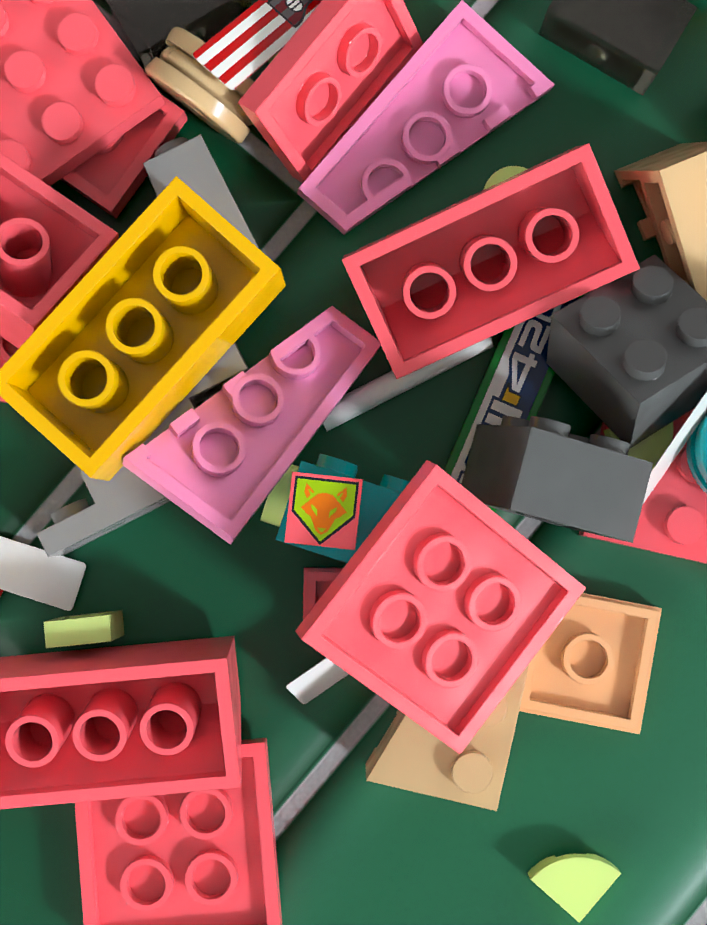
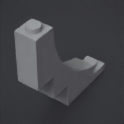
[36,134,259,557]

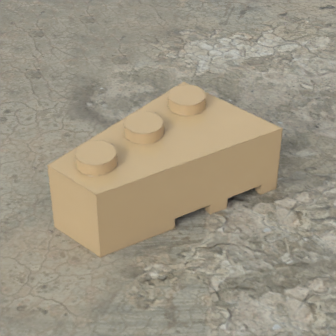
[614,142,707,301]
[365,663,530,811]

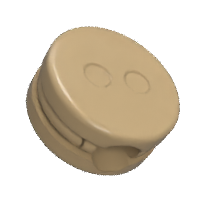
[145,27,254,144]

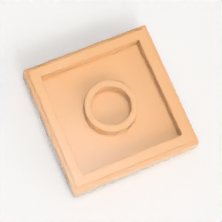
[519,593,662,734]

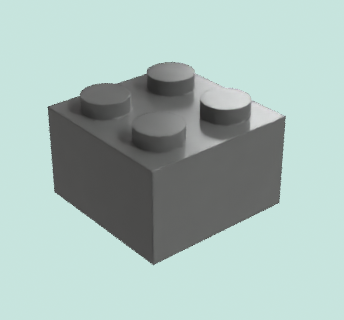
[546,254,707,449]
[461,416,653,543]

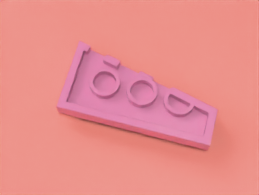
[297,0,555,235]
[123,306,381,545]

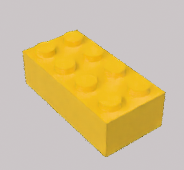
[0,176,286,481]

